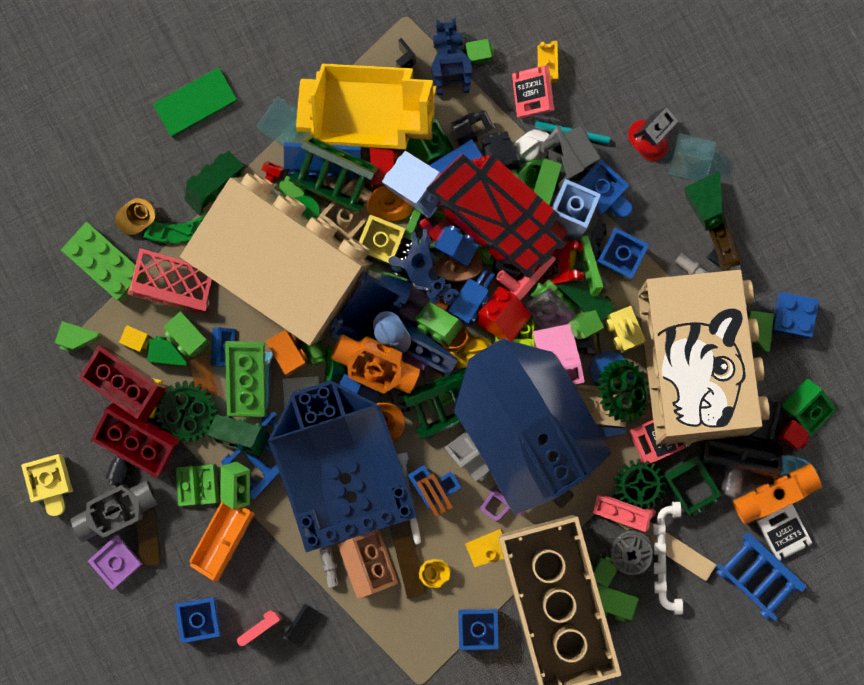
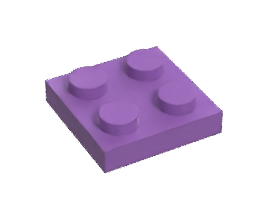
[88,535,142,590]

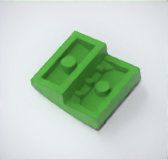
[176,464,220,506]

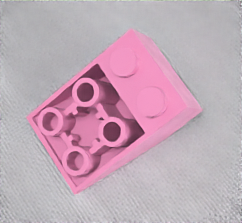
[533,324,585,384]

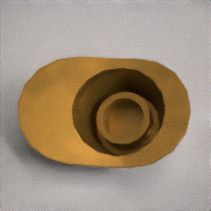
[115,198,156,235]

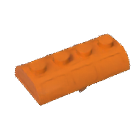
[189,502,255,582]

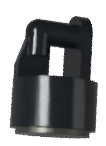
[450,110,497,146]

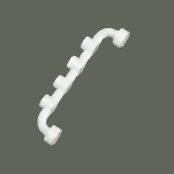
[653,502,683,614]

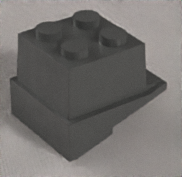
[540,125,600,192]

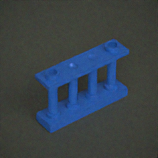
[220,411,280,500]
[715,533,807,621]

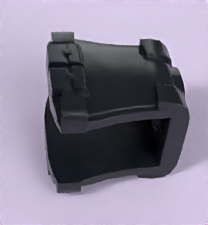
[482,131,520,170]

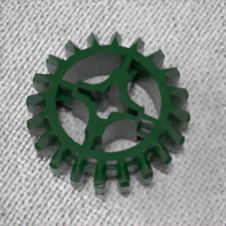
[613,459,666,509]

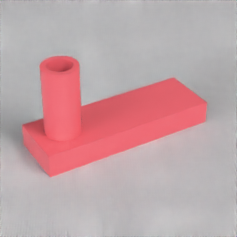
[496,256,556,300]
[593,494,656,532]

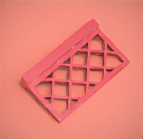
[127,248,212,315]

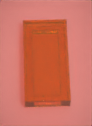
[189,355,218,395]

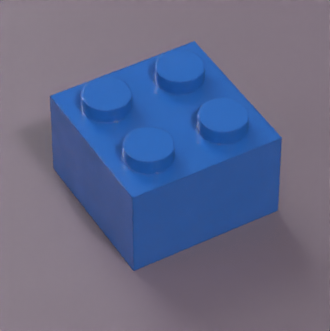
[596,228,649,281]
[772,292,819,339]
[175,597,222,643]
[458,608,499,650]

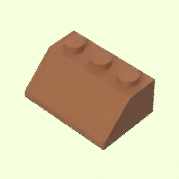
[338,530,399,599]

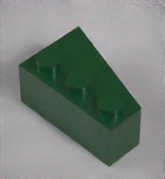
[184,150,244,216]

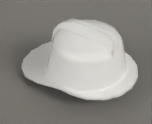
[513,129,549,166]

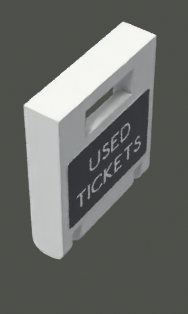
[756,504,812,561]

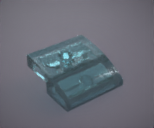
[255,96,298,146]

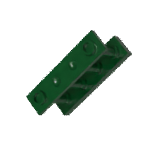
[289,135,379,213]
[402,368,466,440]

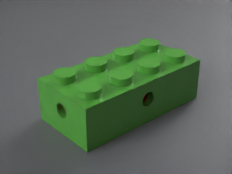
[61,222,146,303]

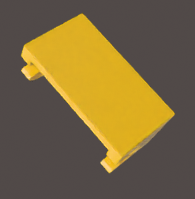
[537,41,558,83]

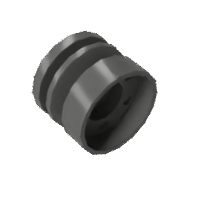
[611,529,654,575]

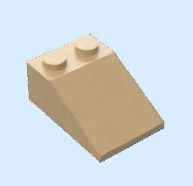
[319,178,372,242]

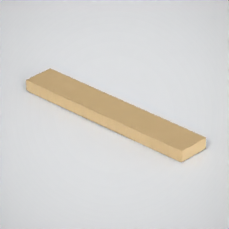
[612,520,716,581]

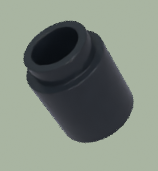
[106,457,130,487]

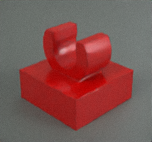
[261,161,284,183]

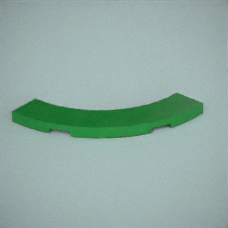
[143,214,206,244]

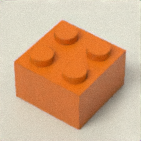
[266,329,308,377]

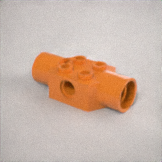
[331,334,420,394]
[733,463,822,525]

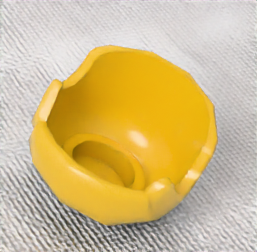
[419,559,451,588]

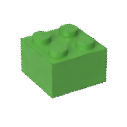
[164,311,211,358]

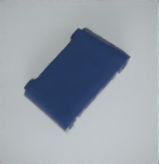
[330,270,411,342]

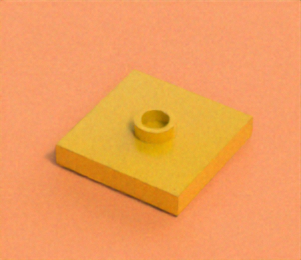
[465,529,504,567]

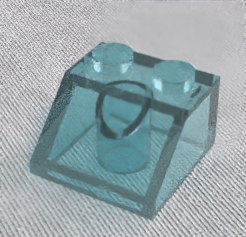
[668,133,717,181]

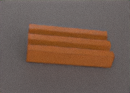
[417,473,452,517]

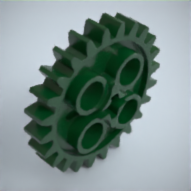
[597,360,651,422]
[155,380,218,443]

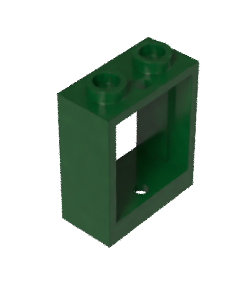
[663,455,722,517]

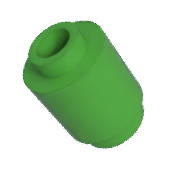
[301,341,326,366]

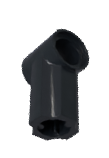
[574,333,601,354]

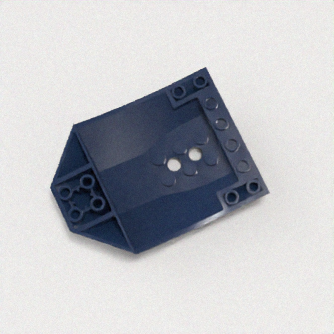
[454,339,611,515]
[268,380,417,553]

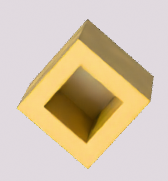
[119,325,150,353]

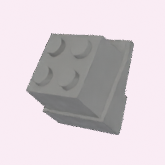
[444,431,489,481]

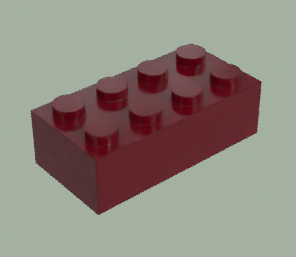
[79,346,167,421]
[91,403,180,478]

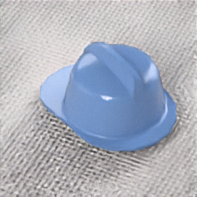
[373,311,411,353]

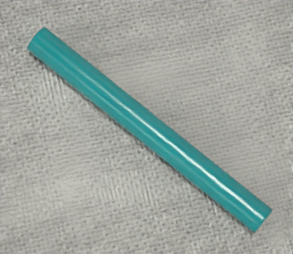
[534,121,610,144]

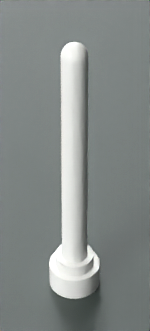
[397,452,421,545]

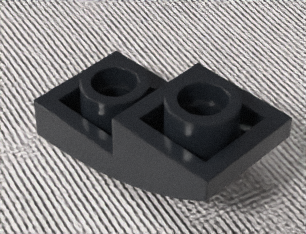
[590,219,607,260]

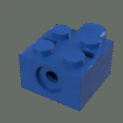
[578,159,632,219]
[448,268,495,327]

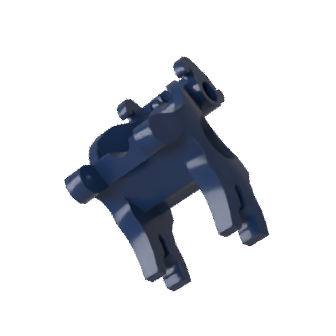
[431,18,472,96]
[388,229,459,305]

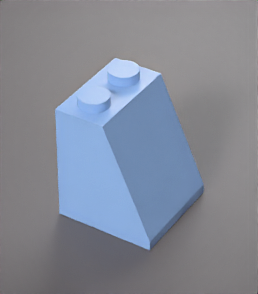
[382,151,441,219]
[552,179,601,242]

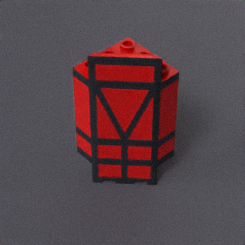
[426,154,568,278]

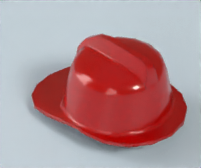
[628,120,668,161]

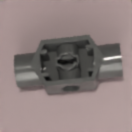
[71,480,160,542]

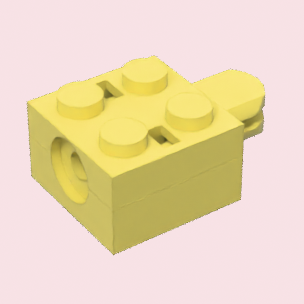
[605,306,646,353]
[21,454,73,516]

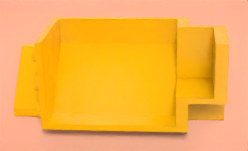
[296,64,436,149]

